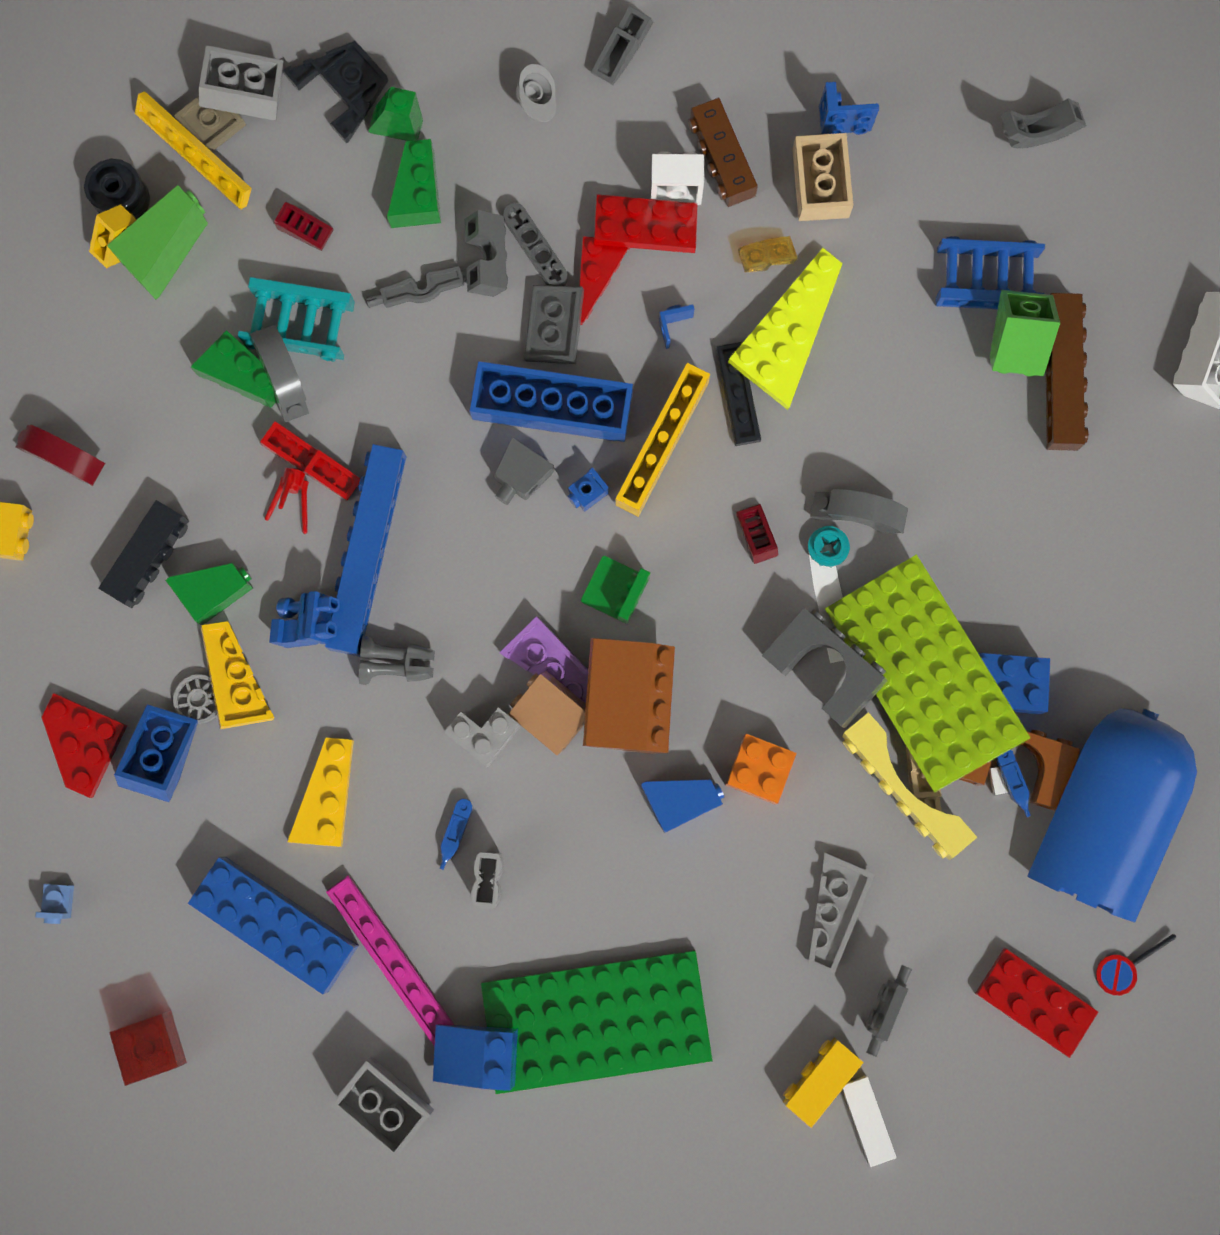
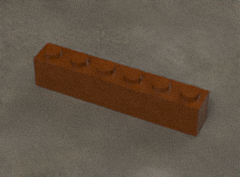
[1045,293,1089,451]

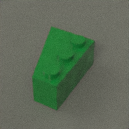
[191,330,277,408]

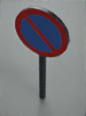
[1096,934,1176,996]

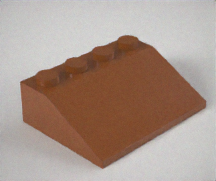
[583,638,675,754]

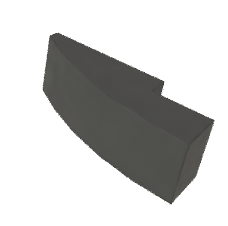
[591,5,654,85]

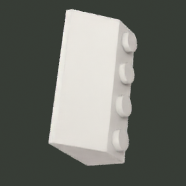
[1173,292,1220,409]

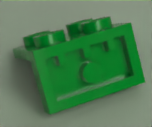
[581,556,651,624]

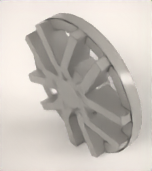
[173,674,217,724]

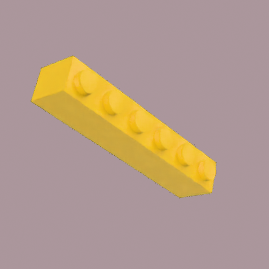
[615,363,710,517]

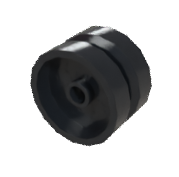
[84,158,150,220]

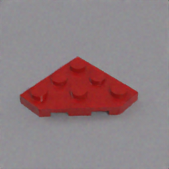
[41,693,128,798]

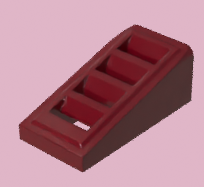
[274,202,334,251]
[736,504,778,564]

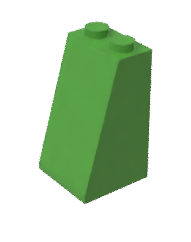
[107,185,208,300]

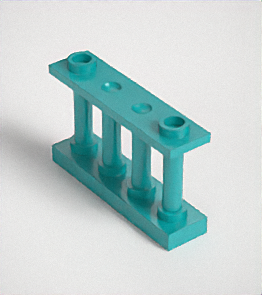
[238,277,355,362]

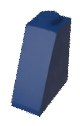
[641,780,724,833]

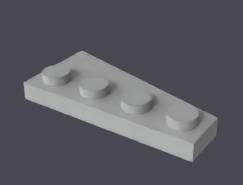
[808,853,875,976]

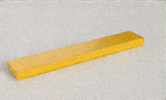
[135,91,252,210]

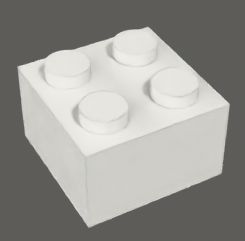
[651,151,704,205]

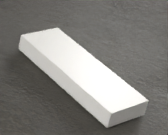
[842,1076,897,1167]

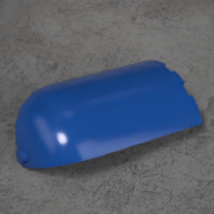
[1027,708,1197,922]

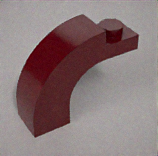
[15,424,105,486]

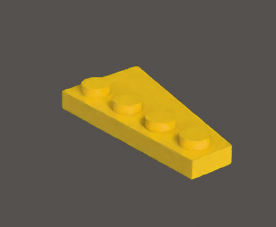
[201,621,274,729]
[287,738,354,847]

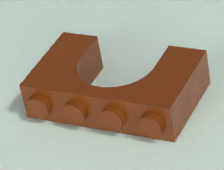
[958,729,1080,811]

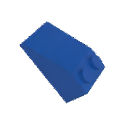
[114,704,198,802]
[433,1024,518,1091]

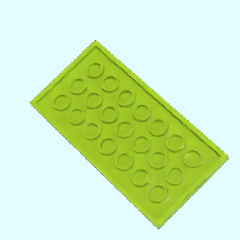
[825,554,1031,793]

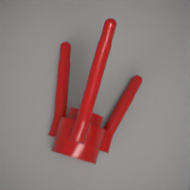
[264,468,309,534]

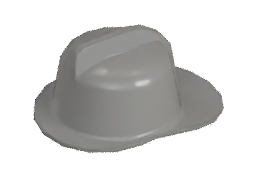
[516,64,556,122]

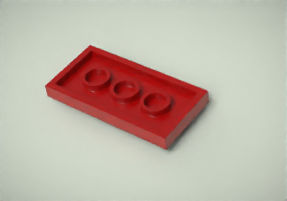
[594,194,698,253]
[975,948,1099,1058]

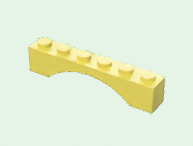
[842,712,978,860]

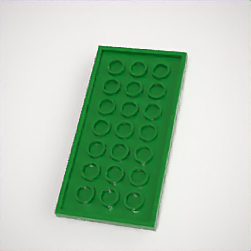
[481,950,713,1094]

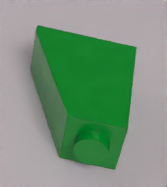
[368,87,423,141]
[165,563,253,625]

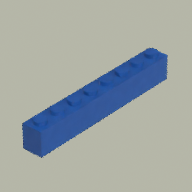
[325,444,406,657]

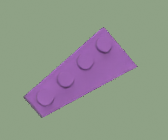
[499,616,588,703]

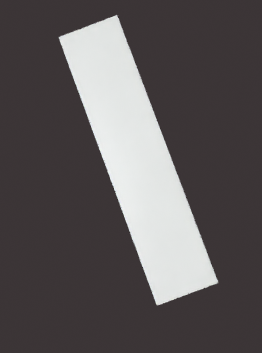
[808,544,844,663]

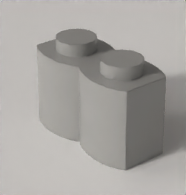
[471,852,503,909]

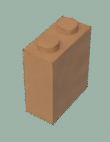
[508,671,586,755]

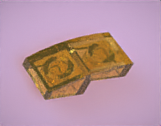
[738,236,798,272]

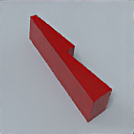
[260,421,361,501]

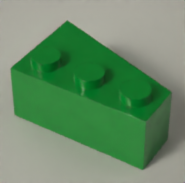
[387,139,441,228]

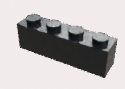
[98,500,189,608]

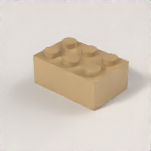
[792,133,853,221]

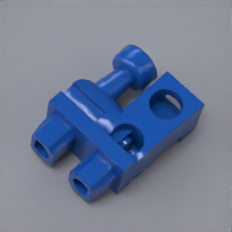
[269,591,340,648]

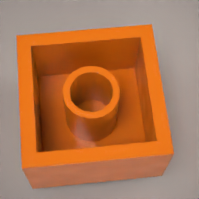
[725,734,797,805]

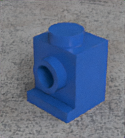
[567,468,609,512]

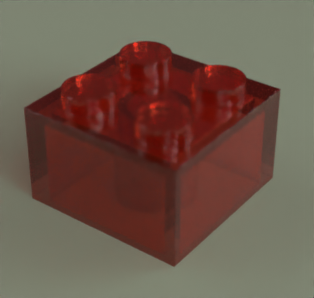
[109,1011,187,1086]

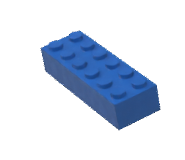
[470,361,633,442]
[187,857,359,994]

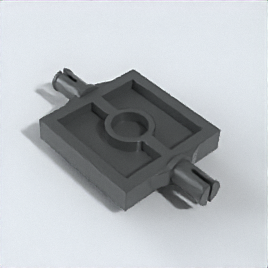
[866,964,912,1057]

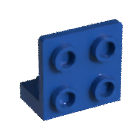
[819,82,879,135]

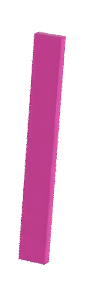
[326,876,455,1047]

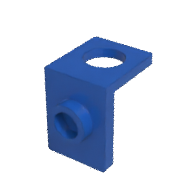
[659,305,695,349]

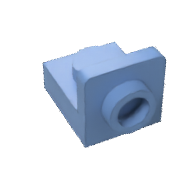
[35,884,74,924]

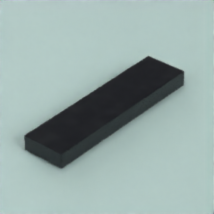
[716,342,761,446]

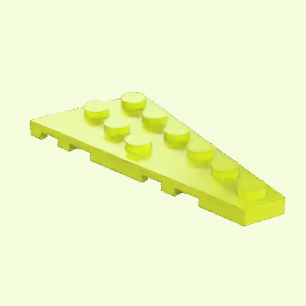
[728,248,843,410]

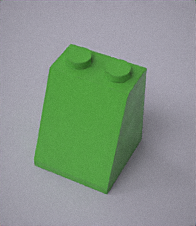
[990,290,1060,376]

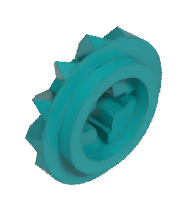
[807,526,850,568]

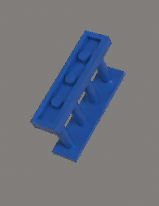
[936,236,1045,309]

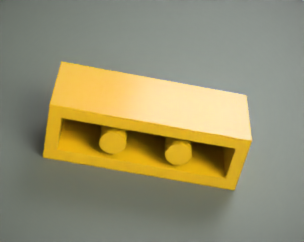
[783,1037,864,1128]

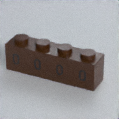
[688,98,758,207]

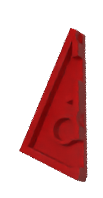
[580,236,630,325]

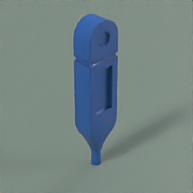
[995,750,1031,817]
[439,799,473,870]

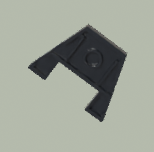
[283,41,389,144]

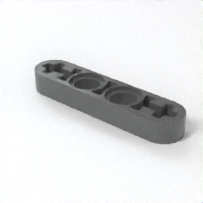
[503,203,567,286]

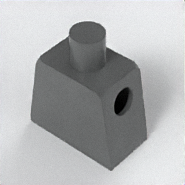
[494,438,555,505]

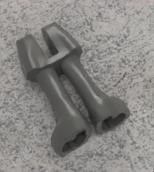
[359,635,435,685]

